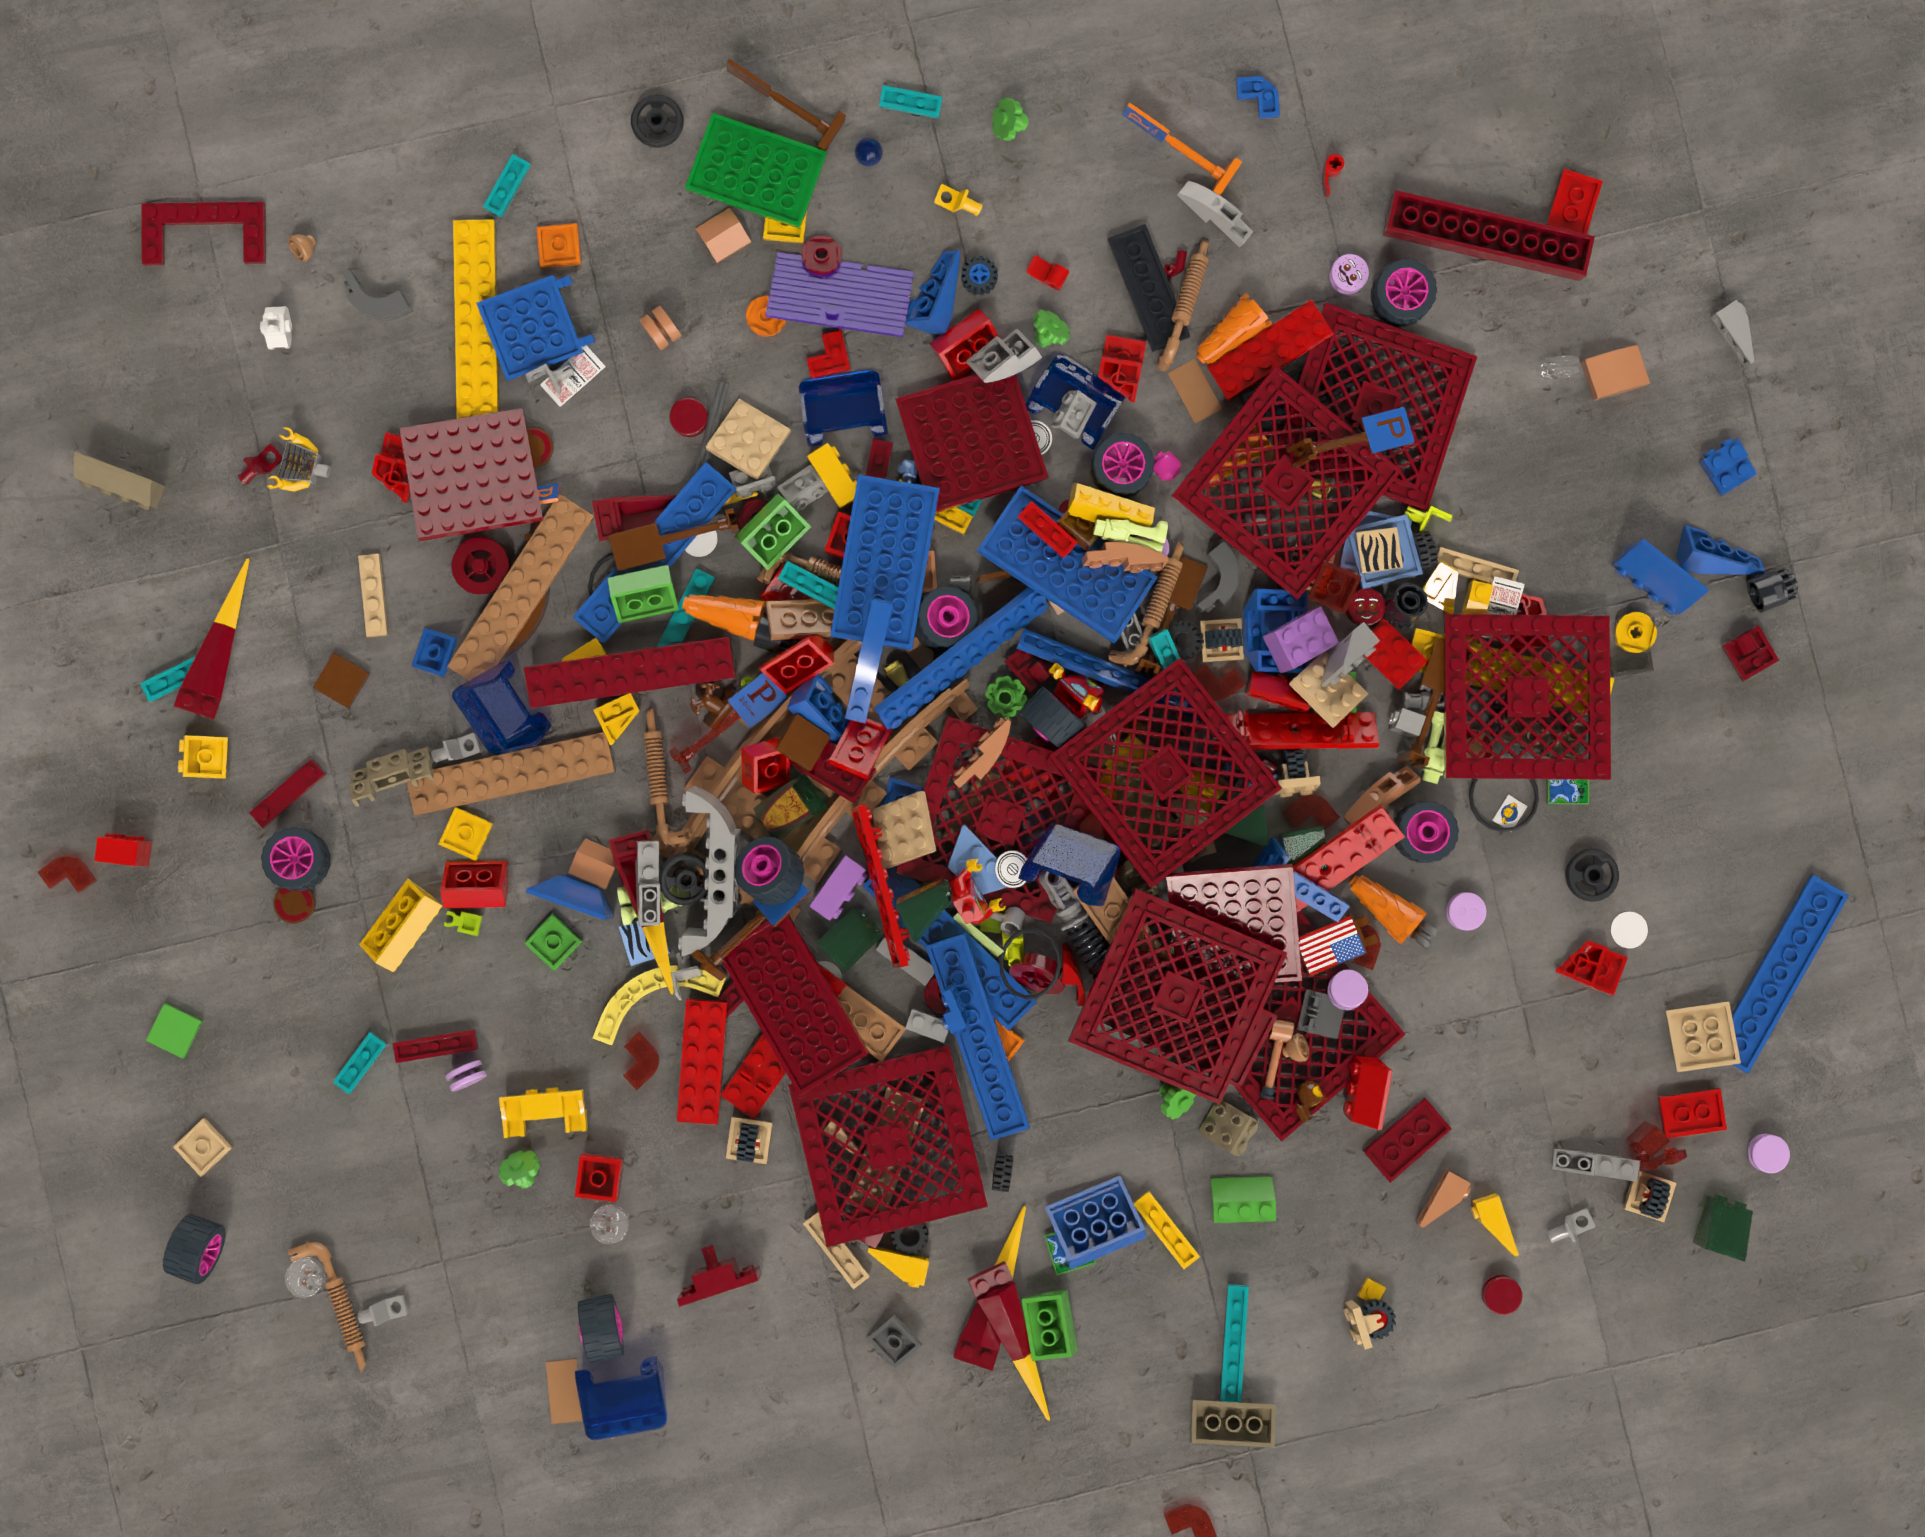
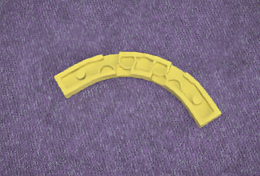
[593,965,726,1045]

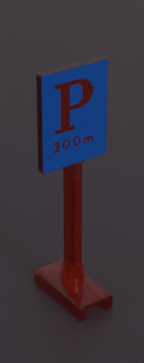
[669,672,788,775]

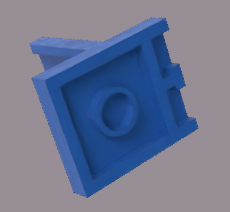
[1251,837,1350,922]

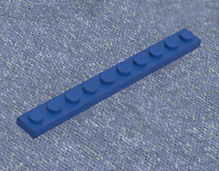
[1017,629,1202,722]

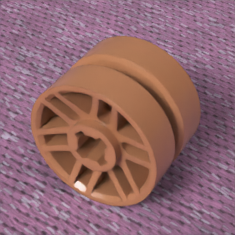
[639,305,681,350]

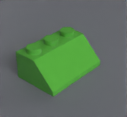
[734,494,811,570]
[607,565,679,623]
[1210,1176,1276,1223]
[1022,1289,1078,1361]

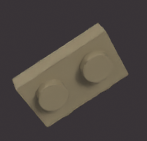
[1199,1100,1259,1157]

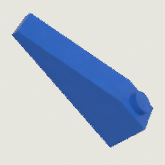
[905,250,960,334]
[1677,525,1765,575]
[787,674,850,745]

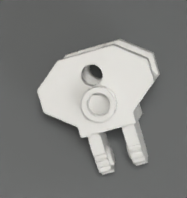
[260,306,292,350]

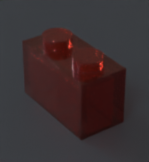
[1627,1121,1670,1158]

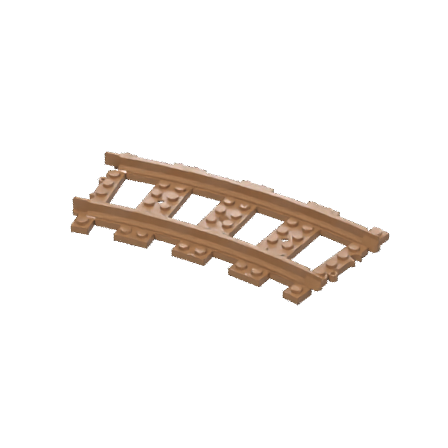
[652,636,978,922]

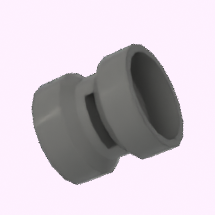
[1411,921,1439,949]

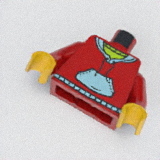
[1049,663,1105,719]
[951,859,1006,924]

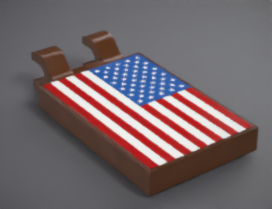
[1298,915,1379,977]

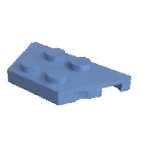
[947,825,1007,895]

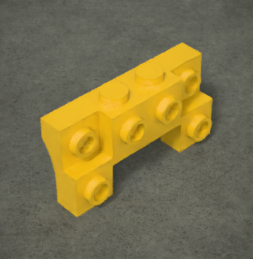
[499,1087,588,1138]

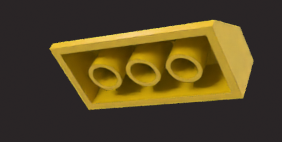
[1068,482,1155,538]
[359,878,442,972]

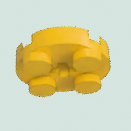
[1614,612,1657,653]

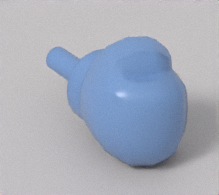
[897,459,918,483]

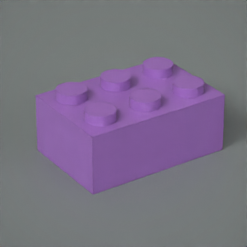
[1262,607,1339,673]
[809,855,868,921]

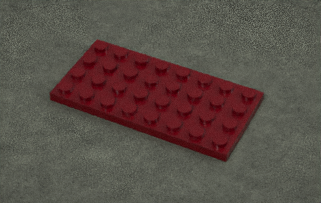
[722,914,870,1096]
[1103,946,1277,1089]

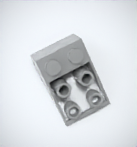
[1321,622,1380,688]

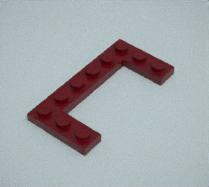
[141,202,266,266]

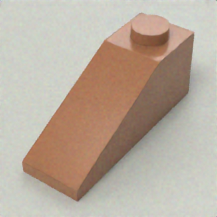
[1416,1169,1471,1228]

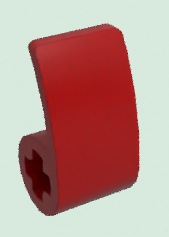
[1322,154,1344,198]
[1026,255,1070,291]

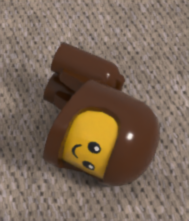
[1296,1081,1328,1123]

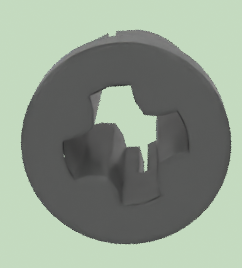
[950,574,972,595]

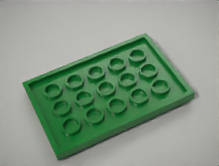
[685,113,828,229]

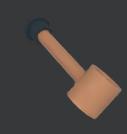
[1259,1019,1294,1099]

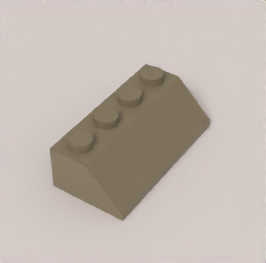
[74,452,165,510]
[1189,1400,1276,1448]

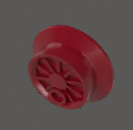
[451,537,509,595]
[1009,953,1065,994]

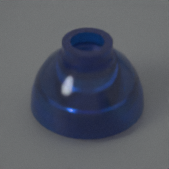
[855,137,883,166]

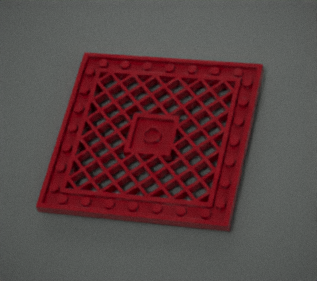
[1273,303,1478,511]
[1171,366,1401,599]
[1444,614,1611,780]
[1049,658,1282,889]
[896,716,1104,924]
[1068,888,1287,1104]
[1224,911,1406,1142]
[788,1045,988,1247]

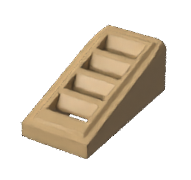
[824,1117,859,1155]

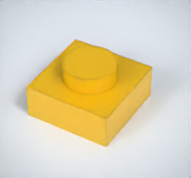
[1357,1278,1386,1301]

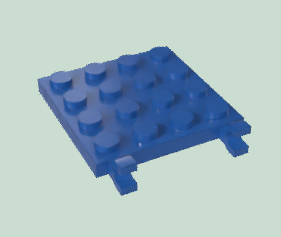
[476,275,595,381]

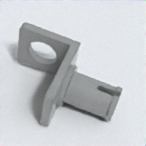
[525,363,574,394]
[431,733,481,763]
[671,952,702,1001]
[1547,1208,1595,1243]
[358,1295,408,1326]

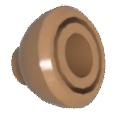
[288,234,316,262]
[1282,1033,1309,1062]

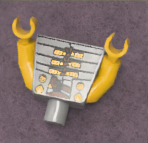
[267,427,331,492]

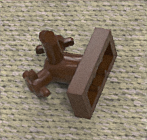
[690,681,740,731]

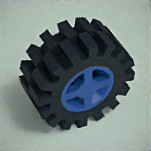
[961,256,998,296]

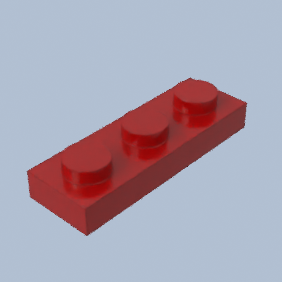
[1017,501,1078,559]

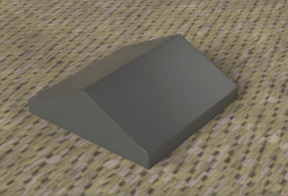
[867,1315,923,1368]

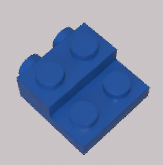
[1699,438,1757,496]
[941,983,970,1036]

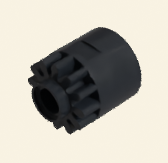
[1747,567,1798,613]
[1385,584,1428,629]
[753,613,800,654]

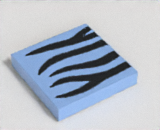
[619,921,671,966]

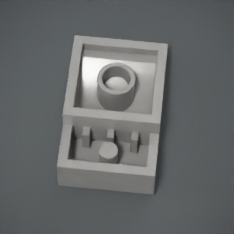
[966,329,1042,383]

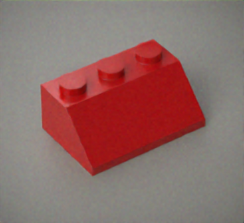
[929,309,1000,381]
[760,636,834,694]
[1244,670,1310,713]
[440,861,508,908]
[1343,1056,1393,1130]

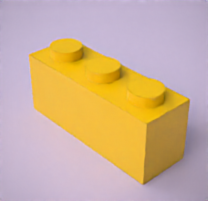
[807,443,857,510]

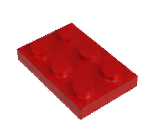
[1546,169,1603,234]
[1363,619,1428,690]
[829,718,892,779]
[1658,1088,1727,1139]

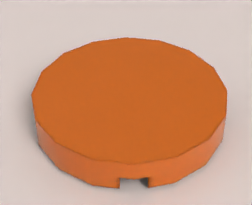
[746,295,786,337]

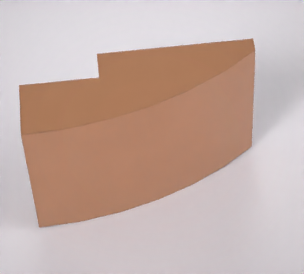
[1581,345,1650,401]

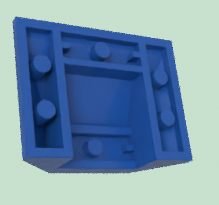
[1243,589,1308,673]
[526,873,614,920]

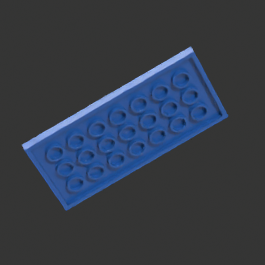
[830,475,940,650]
[976,486,1157,643]

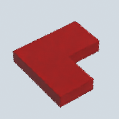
[806,329,851,379]

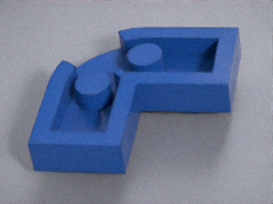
[1236,76,1280,119]

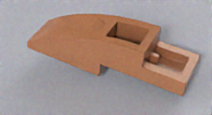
[1082,542,1168,573]
[954,716,1011,788]
[1344,765,1421,825]

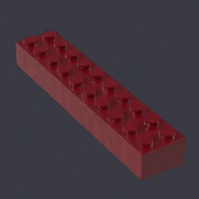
[1382,190,1595,281]
[523,636,736,708]

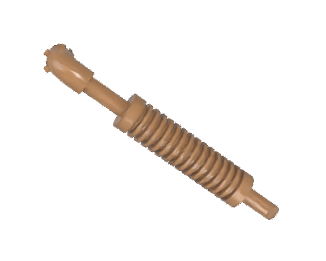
[1157,239,1209,371]
[1109,539,1184,667]
[757,551,842,585]
[643,708,692,847]
[288,1241,366,1373]

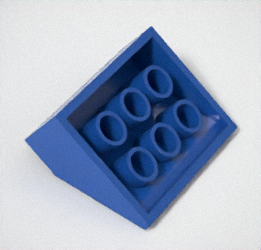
[1612,539,1709,615]
[1045,1176,1146,1270]

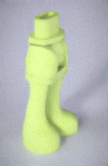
[1093,518,1168,553]
[1422,711,1468,784]
[617,885,690,925]

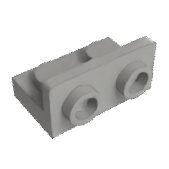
[1051,390,1097,439]
[729,465,776,498]
[777,465,828,512]

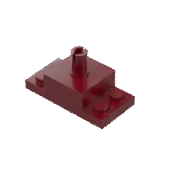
[677,1244,762,1307]

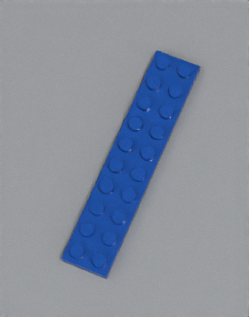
[573,462,736,644]
[874,587,1049,730]
[863,865,1037,1031]
[1732,875,1849,1073]
[926,933,1030,1140]

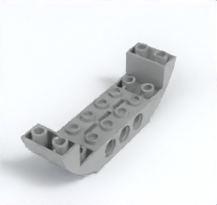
[678,786,741,956]

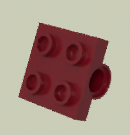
[1721,625,1780,681]
[1004,649,1062,693]

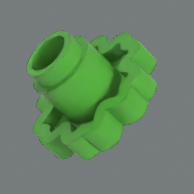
[992,98,1028,141]
[1033,310,1071,348]
[985,676,1027,718]
[1159,1082,1196,1120]
[498,1150,540,1188]

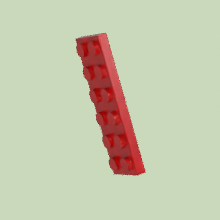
[1207,299,1334,402]
[677,998,728,1125]

